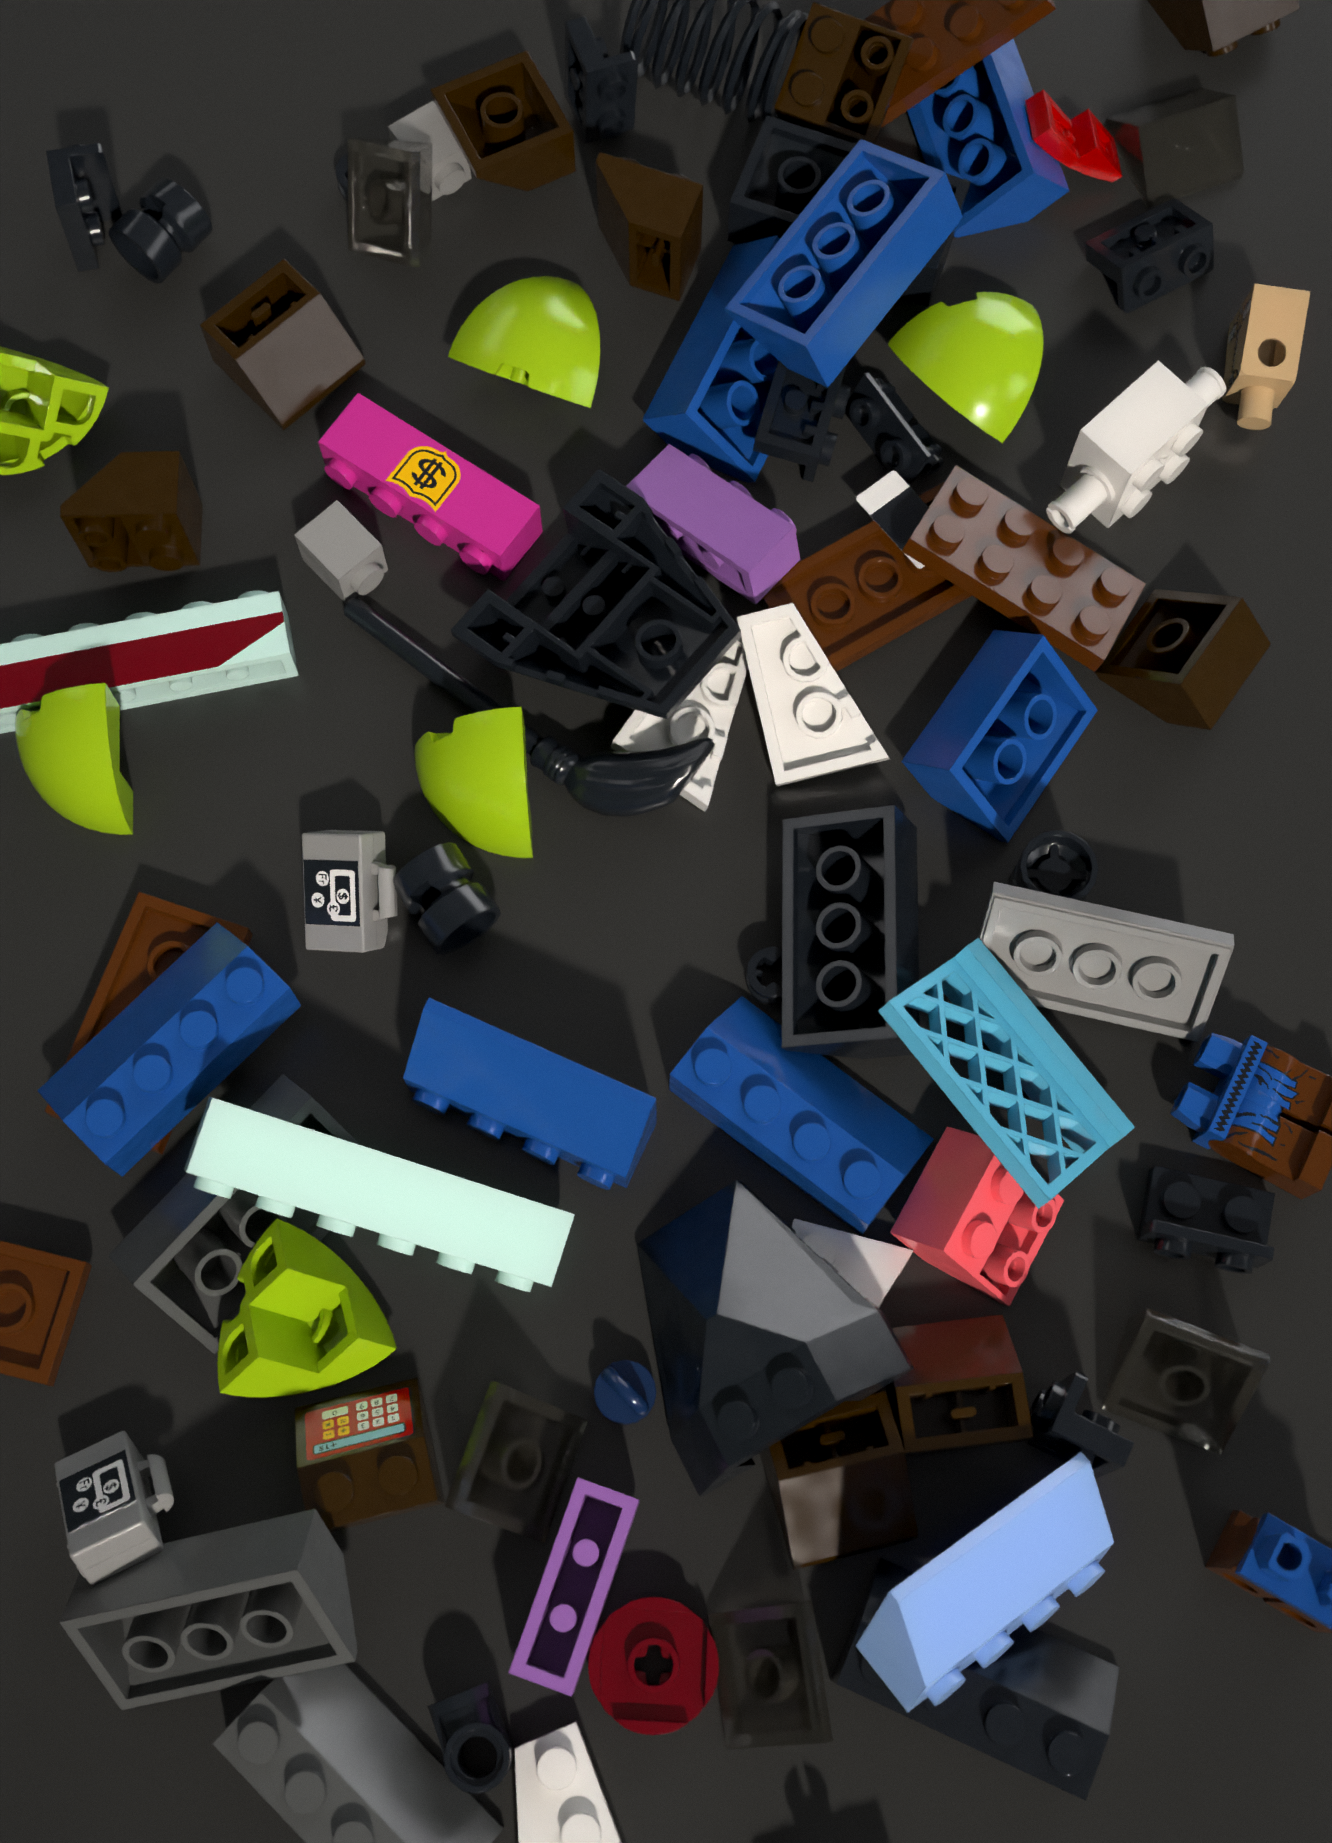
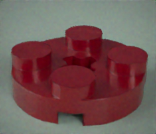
[588,1597,719,1735]

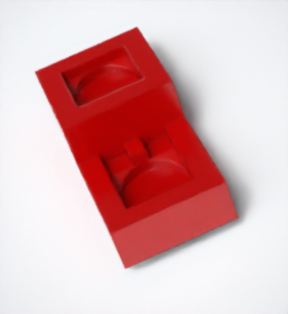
[1025,89,1123,182]

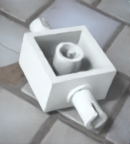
[1046,361,1226,534]

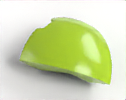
[448,276,600,408]
[888,292,1043,443]
[0,346,109,475]
[15,683,133,835]
[414,706,533,858]
[217,1219,397,1398]

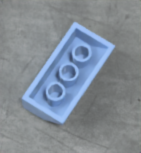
[856,1452,1114,1712]

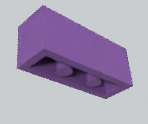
[626,444,800,605]
[509,1477,640,1697]

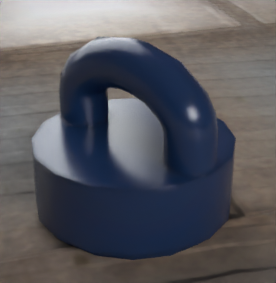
[594,1360,657,1425]

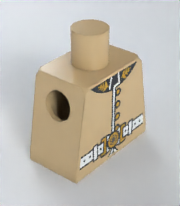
[1222,283,1310,430]

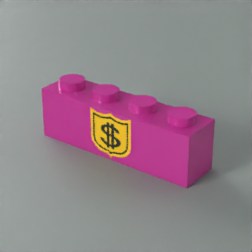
[318,393,543,581]

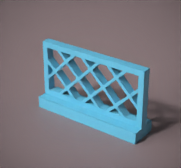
[878,938,1135,1209]

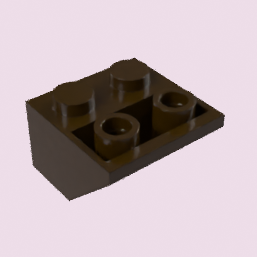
[774,2,914,144]
[596,152,703,301]
[200,259,366,430]
[60,451,203,572]
[886,1315,1034,1456]
[760,1391,918,1570]

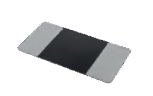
[856,471,929,569]

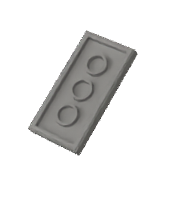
[978,882,1235,1042]

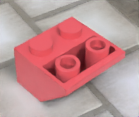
[890,1127,1064,1307]

